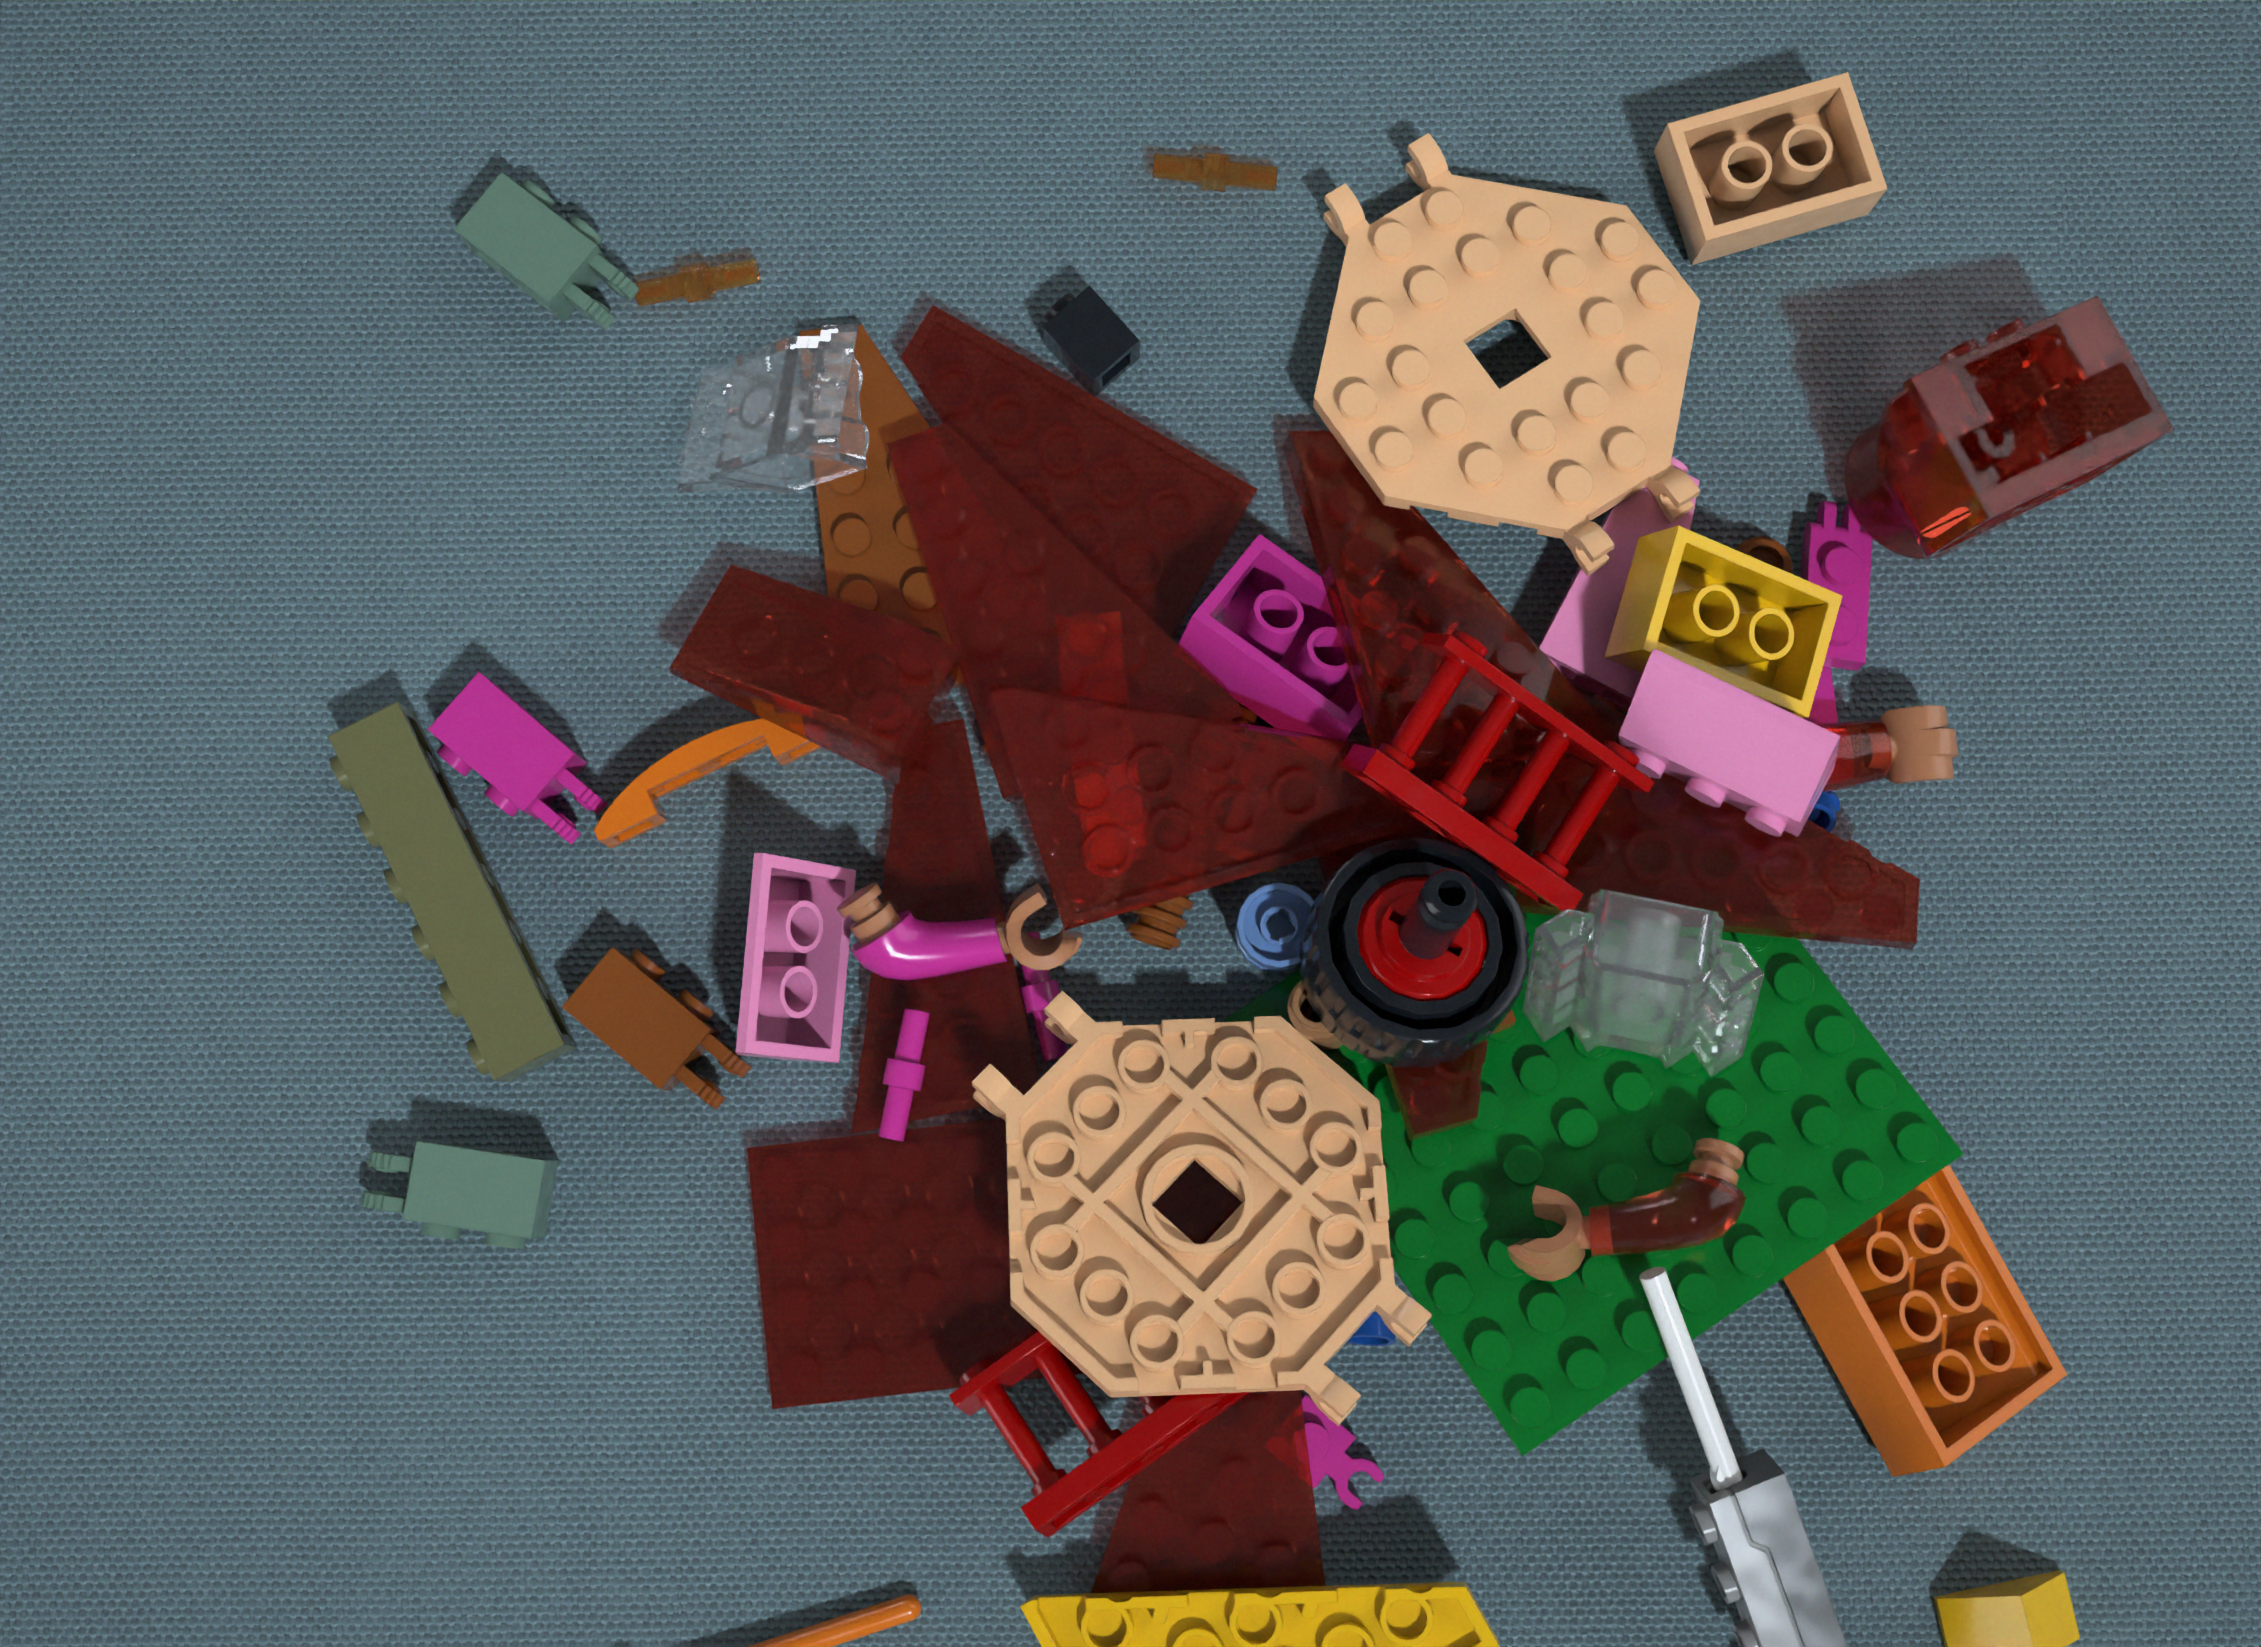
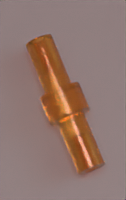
[1153,152,1278,192]
[634,258,761,307]

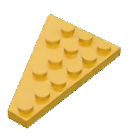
[1020,1581,1500,1647]

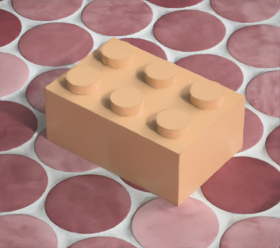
[1654,72,1888,265]

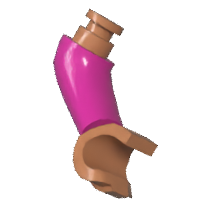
[837,882,1083,980]

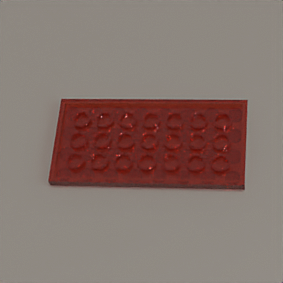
[747,1119,1242,1409]

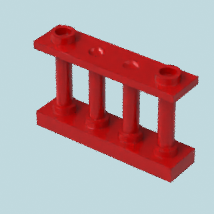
[1340,629,1655,916]
[948,1331,1250,1538]

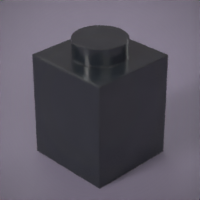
[1042,285,1140,398]

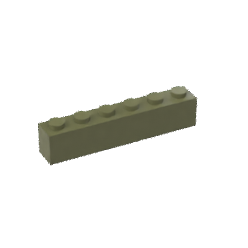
[328,702,577,1082]

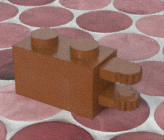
[562,947,752,1110]

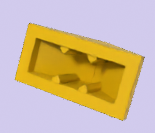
[1933,1570,2080,1647]

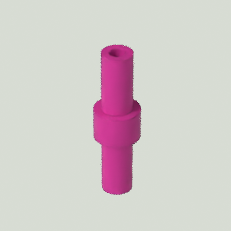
[1020,931,1068,1062]
[878,1008,930,1142]

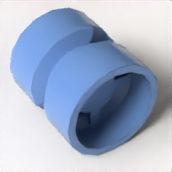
[1234,883,1314,974]

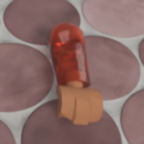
[1814,705,1959,792]
[1507,1138,1746,1281]

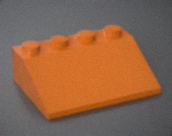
[1783,1165,2068,1477]

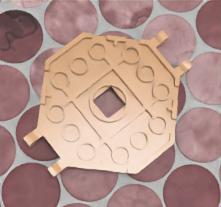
[1313,133,1700,576]
[972,991,1432,1426]

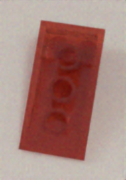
[669,564,961,785]

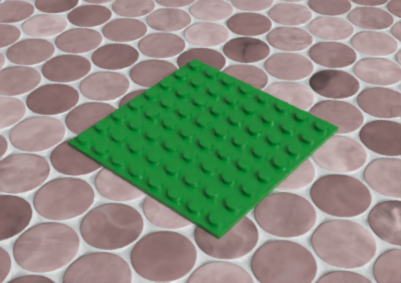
[1224,772,1964,1457]

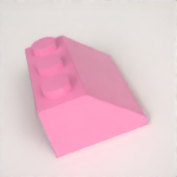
[1618,649,1840,837]
[736,853,856,1063]

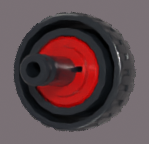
[1299,837,1530,1068]

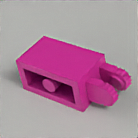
[427,672,608,845]

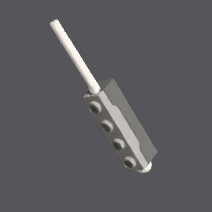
[1639,1267,1848,1647]

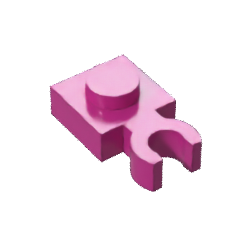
[1264,1393,1384,1510]

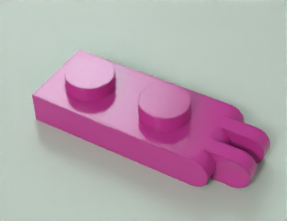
[1800,500,1872,671]

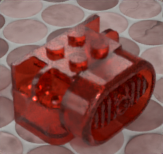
[1844,296,2175,559]

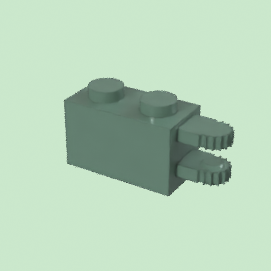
[454,172,639,330]
[360,1141,559,1249]

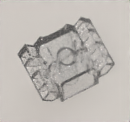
[678,323,869,494]
[1523,889,1764,1077]

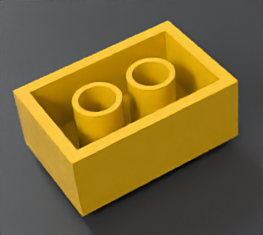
[1604,525,1843,718]

